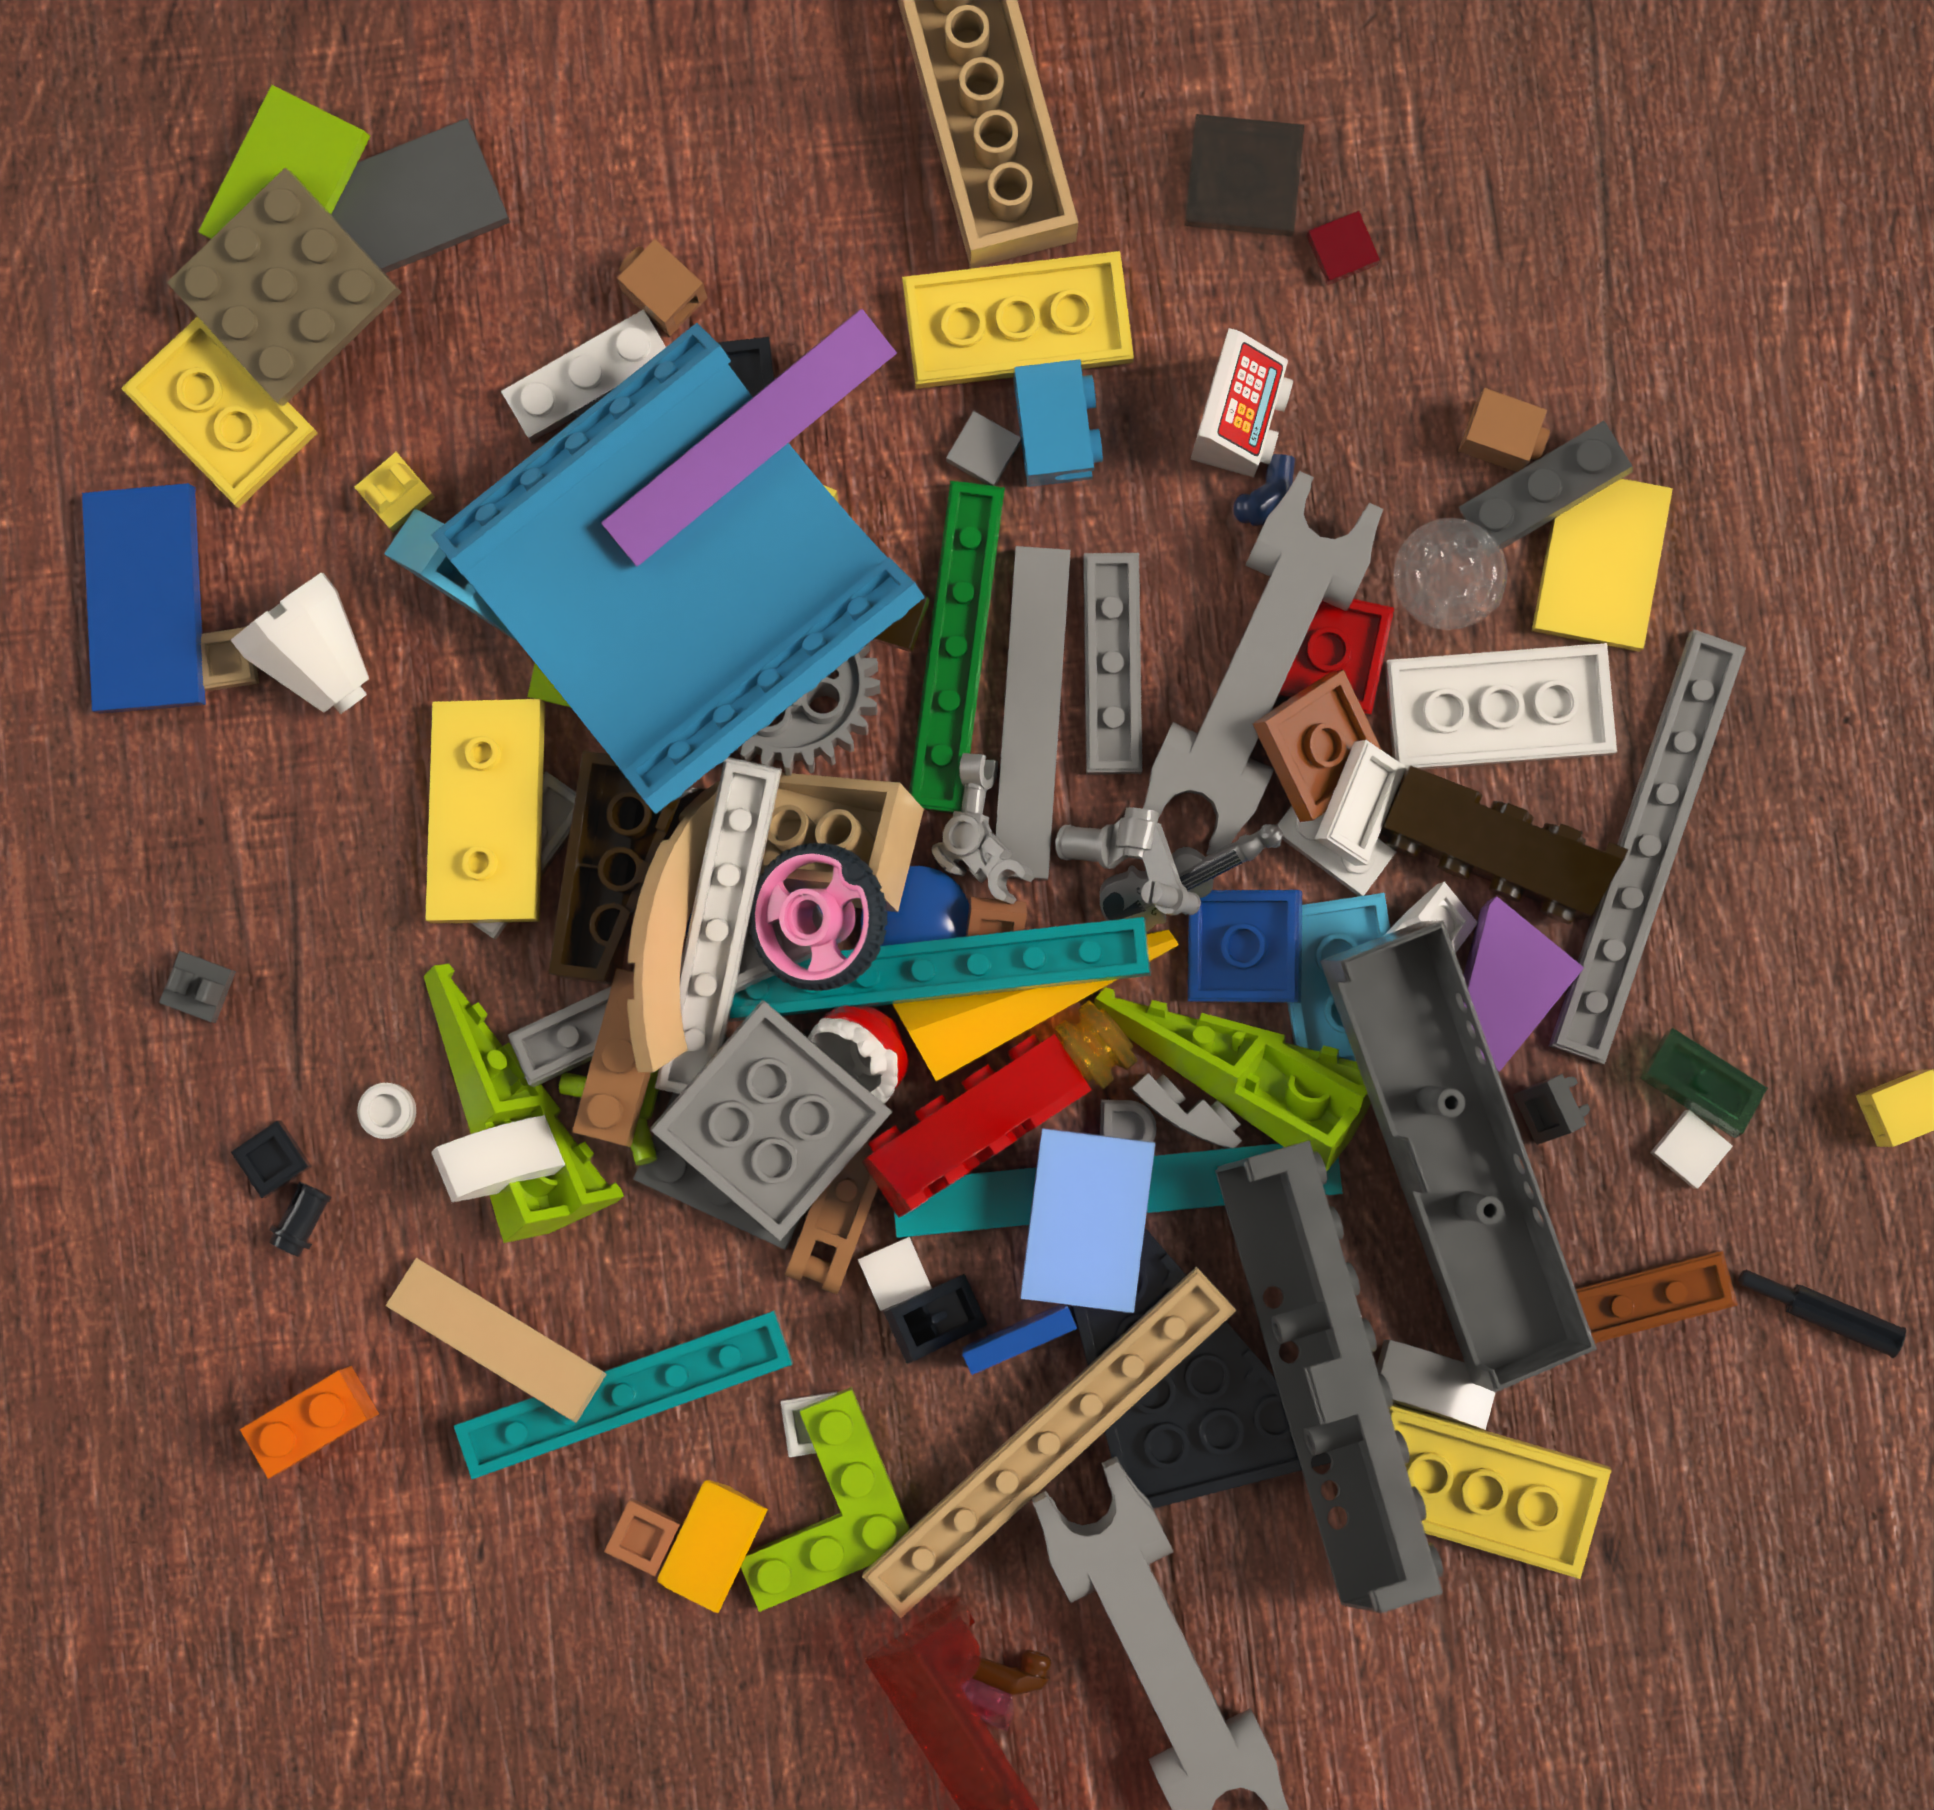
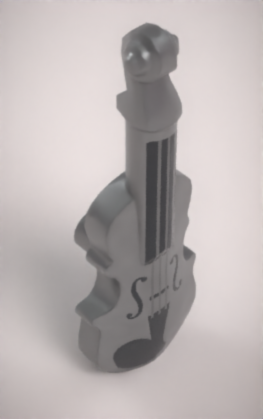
[1100,824,1283,932]

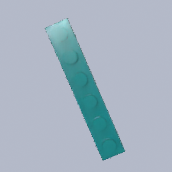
[454,1310,793,1479]

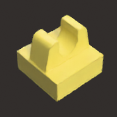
[354,452,435,532]

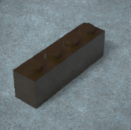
[548,751,682,985]
[1380,765,1629,924]

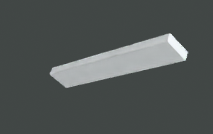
[655,757,782,1094]

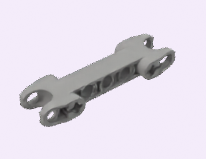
[1143,471,1383,855]
[1032,1456,1289,1810]

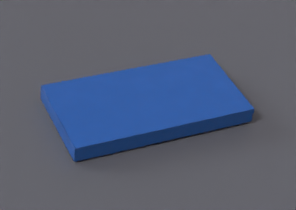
[82,483,206,714]

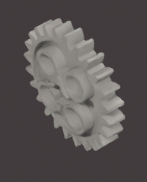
[740,642,880,776]

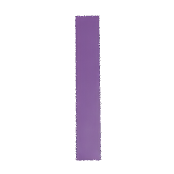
[600,309,897,567]

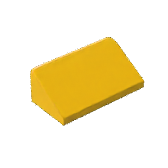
[657,1480,768,1613]

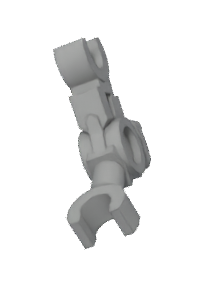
[932,753,1035,904]

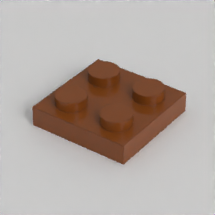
[1252,670,1381,822]

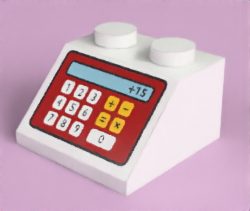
[1191,328,1293,477]

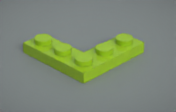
[741,1387,910,1612]

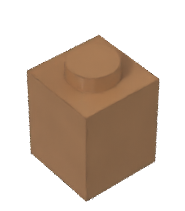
[617,239,707,337]
[1458,388,1550,472]

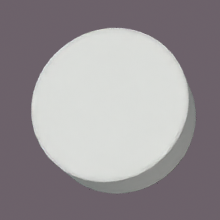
[357,1083,416,1139]

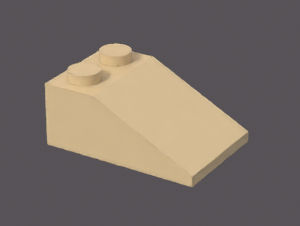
[759,772,924,912]

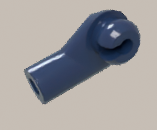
[1233,454,1295,526]

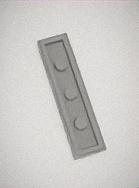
[1083,553,1142,775]

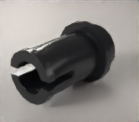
[269,1181,332,1257]

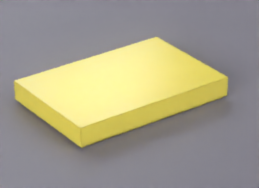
[121,316,318,508]
[1532,479,1673,652]

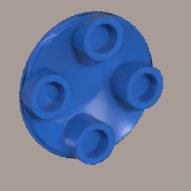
[861,866,969,946]

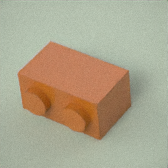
[240,1366,379,1479]

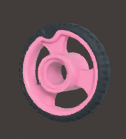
[749,843,887,991]

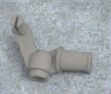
[1056,807,1201,915]

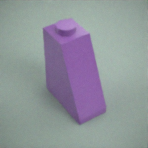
[1461,896,1584,1072]

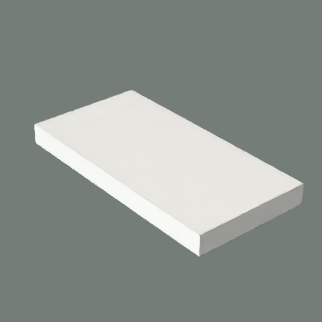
[1384,643,1617,770]

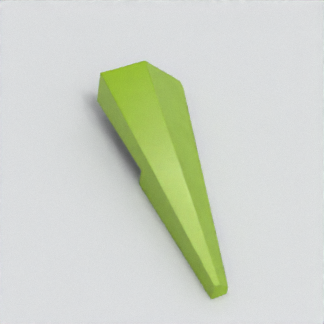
[423,964,624,1243]
[1093,987,1371,1172]

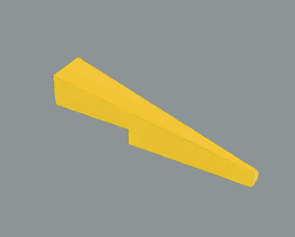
[892,930,1179,1082]

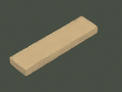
[386,1258,607,1423]

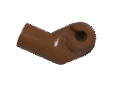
[965,1650,1052,1697]

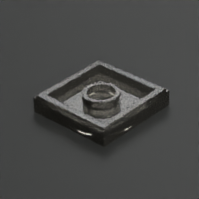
[1184,114,1304,237]

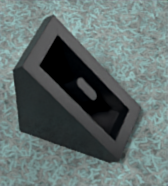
[883,1274,988,1364]

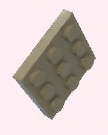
[167,168,402,406]

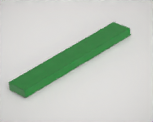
[909,480,1005,814]

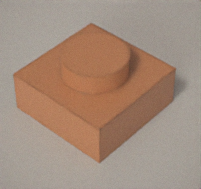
[966,897,1027,937]
[604,1498,682,1576]

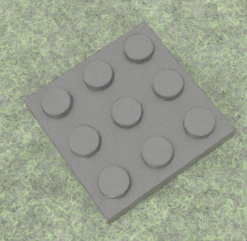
[650,999,892,1241]

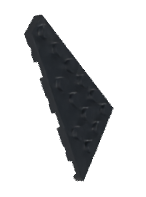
[1072,1228,1331,1509]

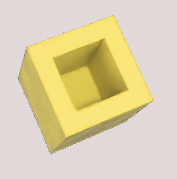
[1856,1069,1934,1147]

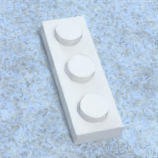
[501,309,666,443]

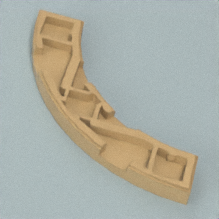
[627,781,720,1072]

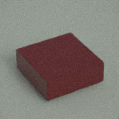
[1307,210,1380,285]

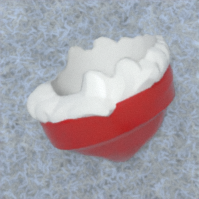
[808,1005,909,1104]

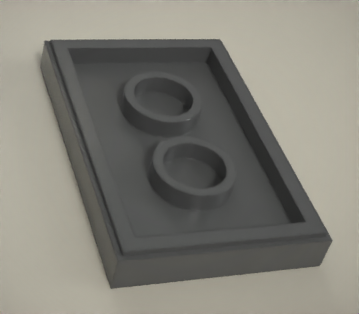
[331,118,511,273]

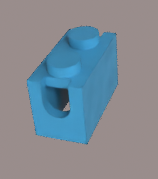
[1013,359,1103,487]

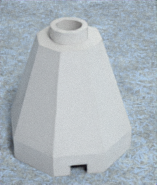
[231,573,370,714]

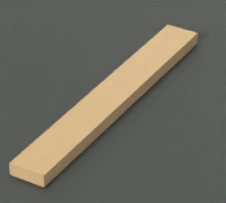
[862,1267,1236,1618]

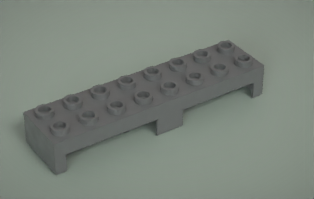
[1320,920,1597,1392]
[1215,1141,1443,1613]

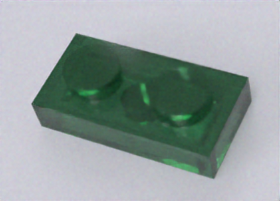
[1640,1028,1768,1138]

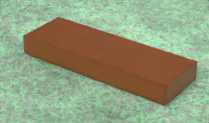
[1575,1250,1738,1343]

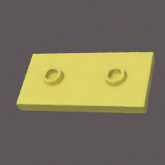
[902,251,1134,389]
[425,699,545,924]
[1388,1404,1611,1579]

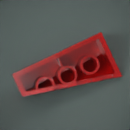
[862,1034,1092,1218]

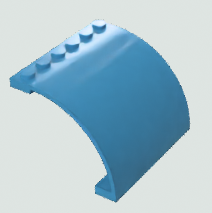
[431,323,925,814]

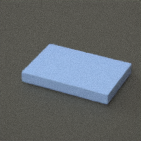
[1020,1128,1155,1313]

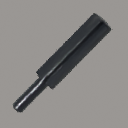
[1738,1269,1906,1358]

